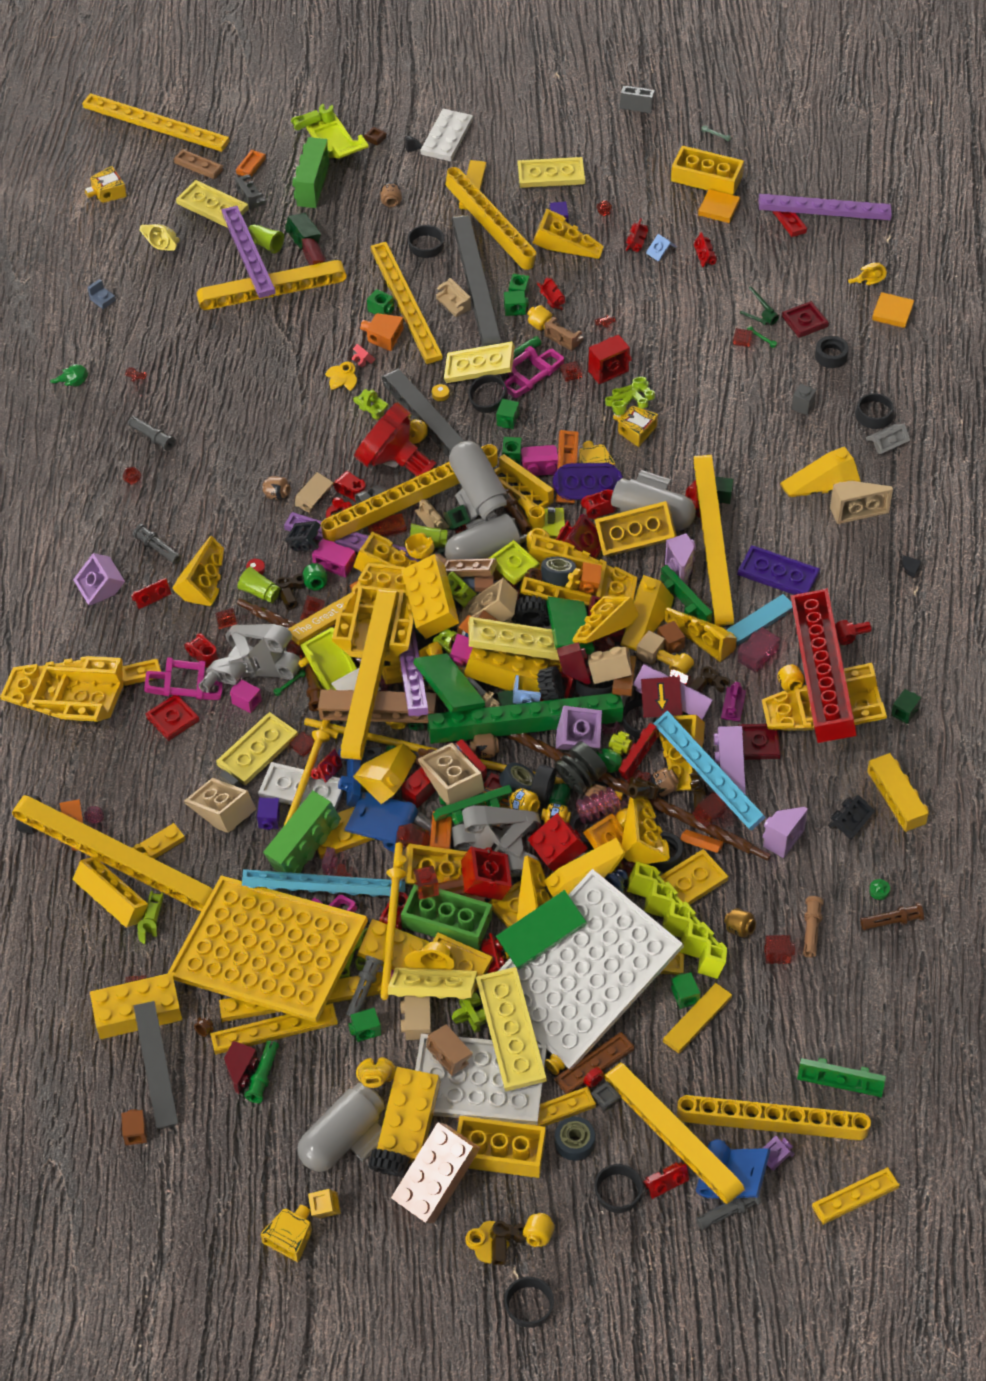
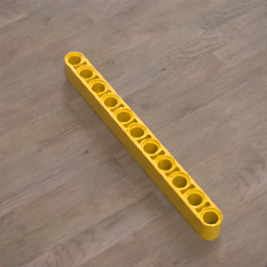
[321,444,498,542]
[693,454,734,626]
[341,589,398,760]
[12,795,213,911]

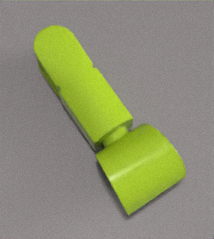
[291,104,335,131]
[137,891,164,944]

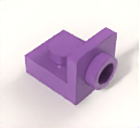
[763,1136,795,1171]

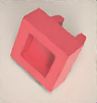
[352,344,375,367]

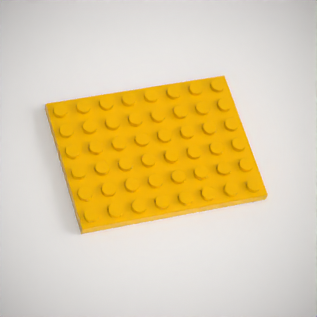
[167,876,368,1023]

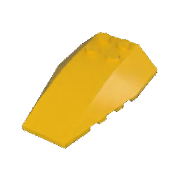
[520,534,638,606]
[332,563,414,661]
[0,656,123,722]
[762,663,887,730]

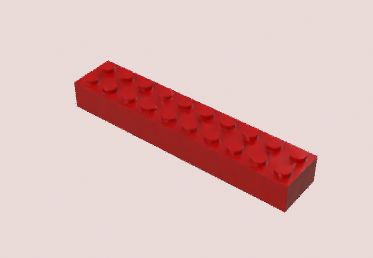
[791,588,857,743]

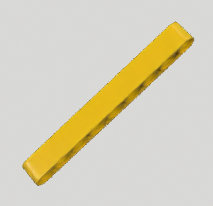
[445,167,536,270]
[196,260,347,310]
[604,1062,745,1204]
[677,1095,871,1140]

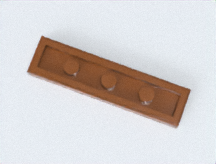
[612,656,636,696]
[555,1032,635,1094]

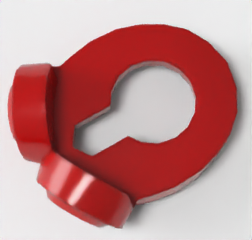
[326,497,352,518]

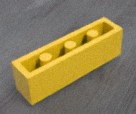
[867,753,929,832]
[72,857,148,928]

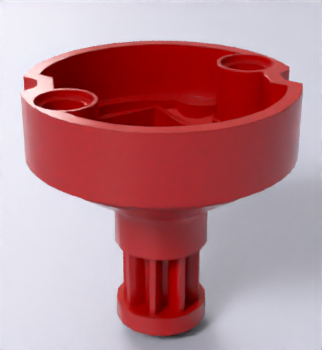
[354,402,437,476]

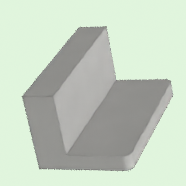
[866,424,910,454]

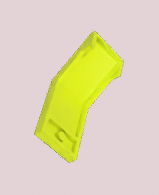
[305,113,369,158]
[300,627,357,690]

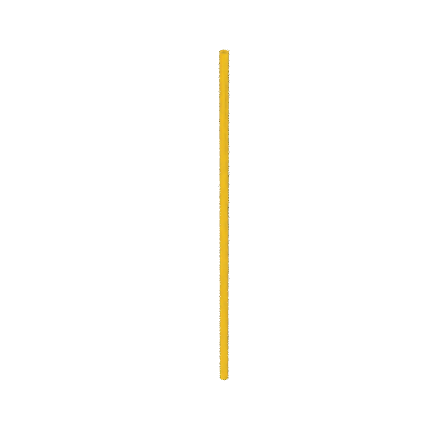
[304,718,623,800]

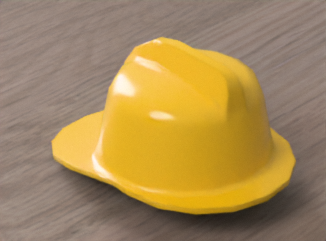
[405,942,455,970]

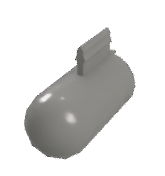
[449,441,509,522]
[611,470,696,531]
[445,512,527,560]
[297,1083,385,1172]

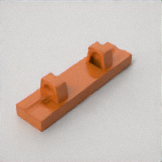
[556,430,579,504]

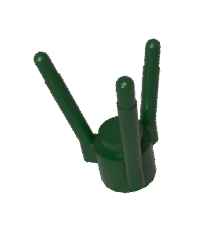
[740,286,780,326]

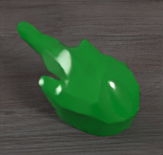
[50,364,88,386]
[596,748,622,773]

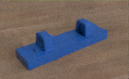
[338,747,361,807]

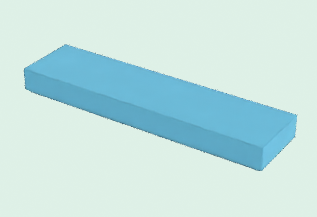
[727,594,793,646]

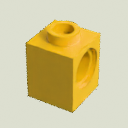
[308,1189,341,1219]

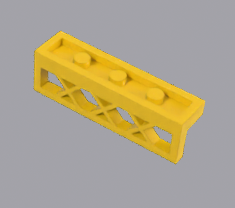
[494,454,554,508]

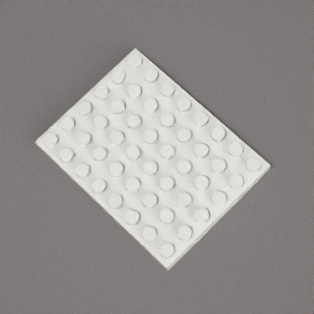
[499,869,684,1070]

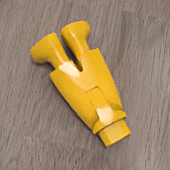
[356,1057,396,1088]

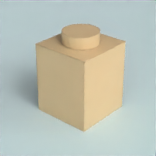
[636,631,665,665]

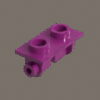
[721,682,746,722]

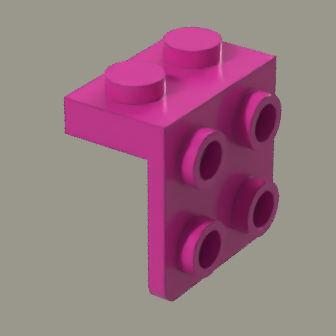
[521,445,558,476]

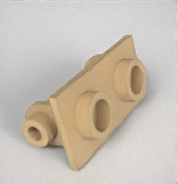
[415,499,449,530]
[482,691,500,708]

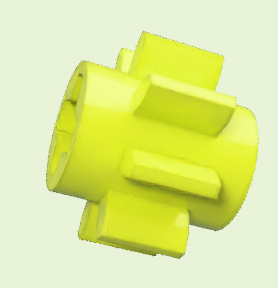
[609,731,633,756]

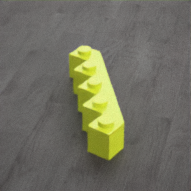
[627,861,727,979]

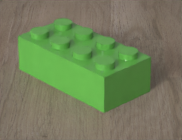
[292,137,329,208]
[263,790,341,873]
[401,882,493,950]

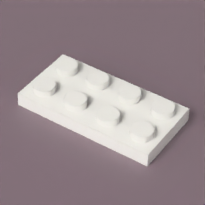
[421,109,473,161]
[258,762,343,809]

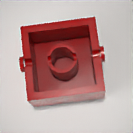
[588,334,632,385]
[527,813,588,872]
[461,847,512,900]

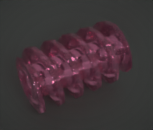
[576,787,622,824]

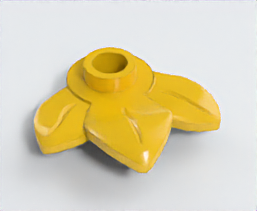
[325,361,357,391]
[465,1221,509,1264]

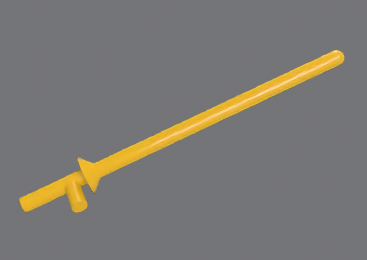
[283,720,339,827]
[381,842,407,1000]

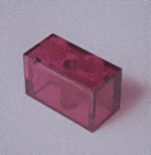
[738,627,780,673]

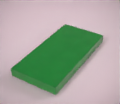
[546,596,594,655]
[413,653,486,713]
[496,890,587,970]

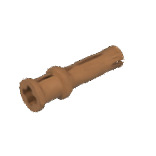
[803,896,824,958]

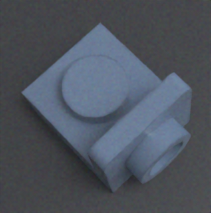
[88,279,116,309]

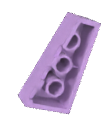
[633,664,713,720]
[714,726,746,808]

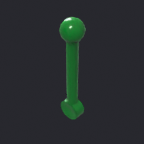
[747,326,777,348]
[274,670,306,696]

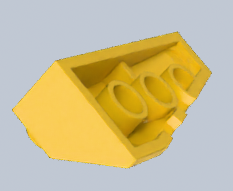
[780,446,861,497]
[172,536,224,606]
[620,575,674,651]
[572,596,639,643]
[664,607,737,662]
[659,715,705,791]
[353,743,417,804]
[622,797,670,864]
[402,844,467,885]
[517,855,552,921]

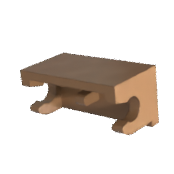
[545,317,583,351]
[426,1024,473,1076]

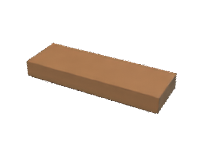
[174,149,223,179]
[445,558,498,577]

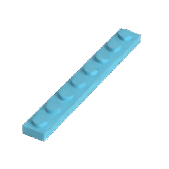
[653,711,766,831]
[242,869,405,897]

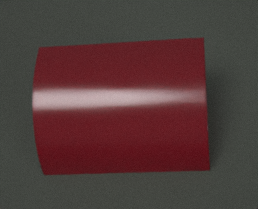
[302,238,327,265]

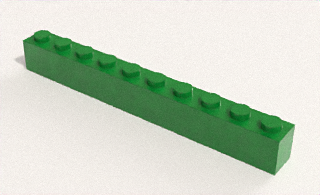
[428,693,623,744]

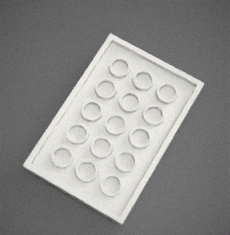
[415,1034,547,1125]

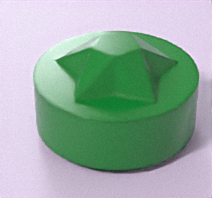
[869,879,890,900]

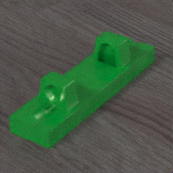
[660,565,712,623]
[433,785,512,826]
[797,1058,886,1097]

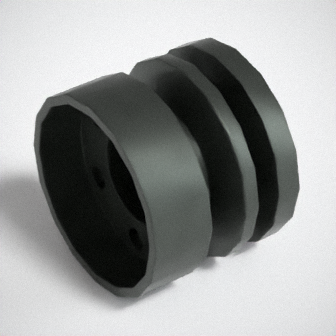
[554,741,607,794]

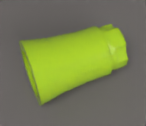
[248,224,284,254]
[410,523,447,548]
[237,567,281,603]

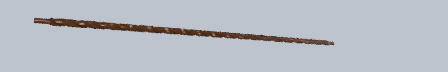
[237,598,771,861]

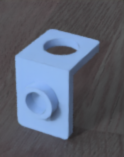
[646,234,677,261]
[513,675,541,704]

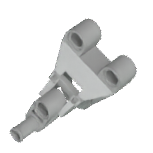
[198,624,301,693]
[452,806,541,877]

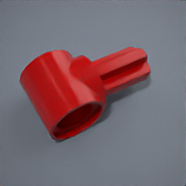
[835,620,872,645]

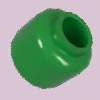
[302,563,328,591]

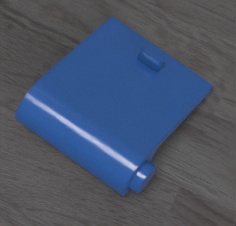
[345,791,418,852]
[696,1139,771,1198]

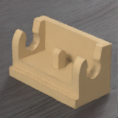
[436,278,471,317]
[295,472,333,512]

